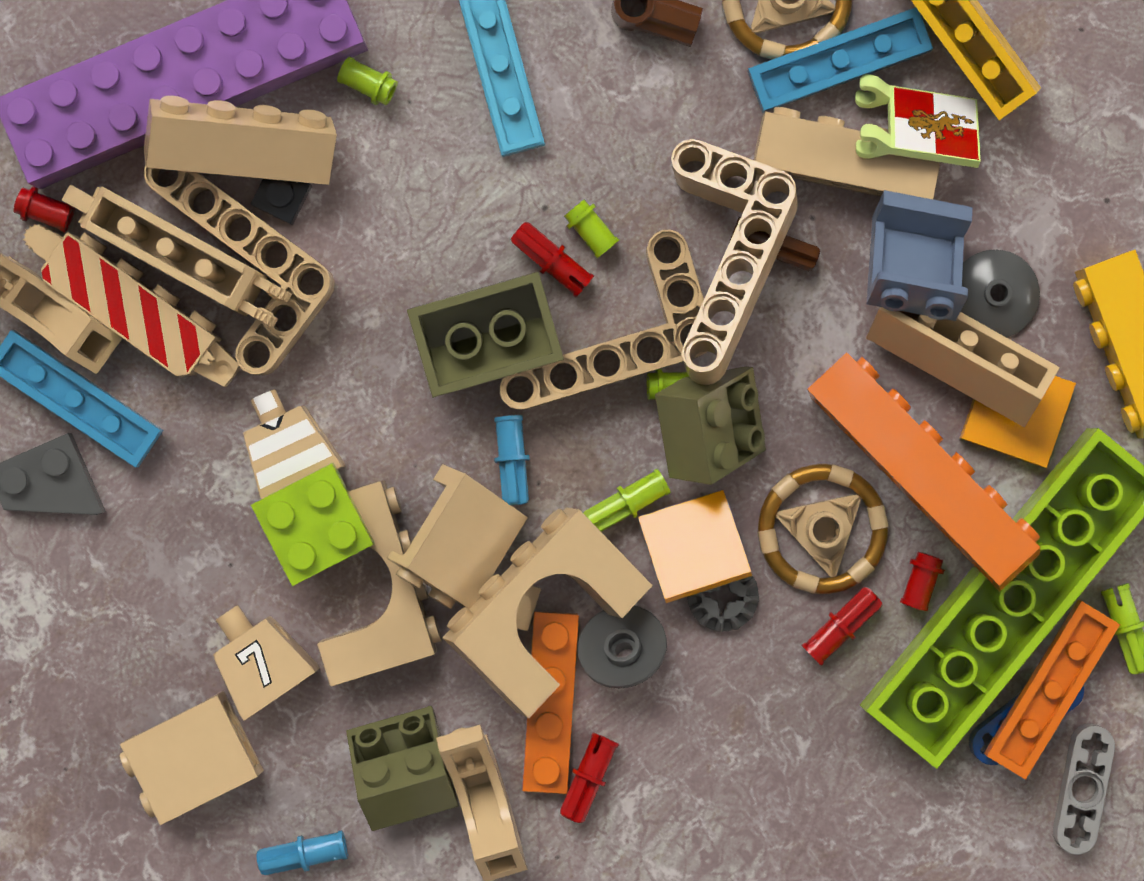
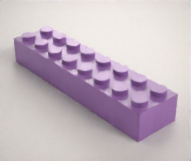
[0,0,368,189]

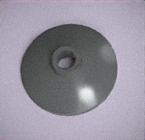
[961,249,1040,337]
[577,606,667,689]

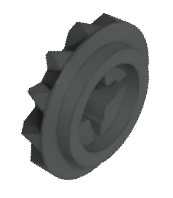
[687,576,759,632]

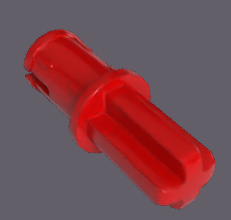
[511,222,594,298]
[802,587,883,666]
[560,732,619,823]

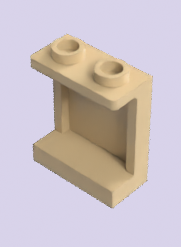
[387,464,528,609]
[120,691,264,825]

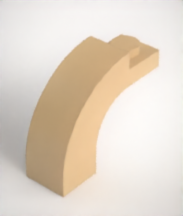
[0,253,122,374]
[436,725,528,881]

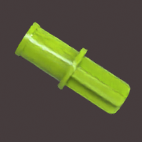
[583,469,671,532]
[1101,583,1144,674]

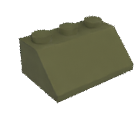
[407,271,564,398]

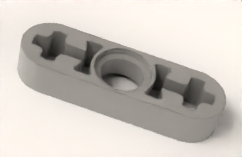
[1053,723,1115,855]

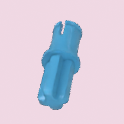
[494,415,530,506]
[257,830,348,875]

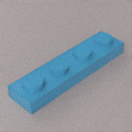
[747,7,933,113]
[0,330,163,468]

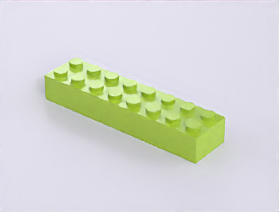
[860,428,1144,769]

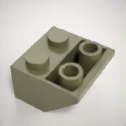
[655,366,766,485]
[346,706,459,831]

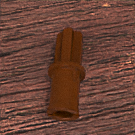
[729,217,820,272]

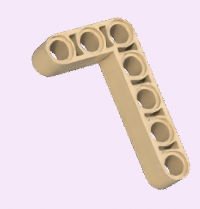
[671,139,798,385]
[144,165,335,376]
[500,229,708,410]

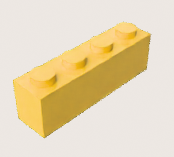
[911,0,1041,120]
[1073,249,1144,439]

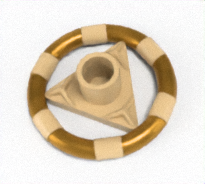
[722,0,852,60]
[757,464,889,594]

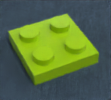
[251,463,375,586]

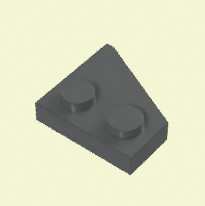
[0,433,106,515]

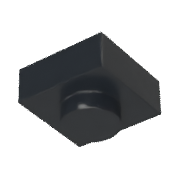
[251,179,312,226]

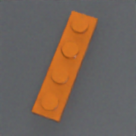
[984,600,1121,780]
[522,611,579,794]

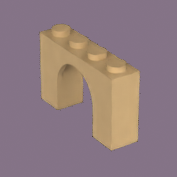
[317,480,442,687]
[442,508,653,718]

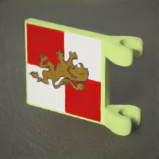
[855,74,981,168]

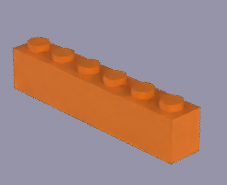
[807,352,1040,592]

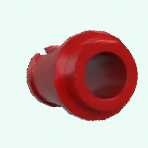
[13,186,75,232]
[900,551,945,611]

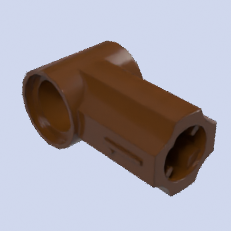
[611,0,703,47]

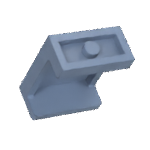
[866,190,973,321]

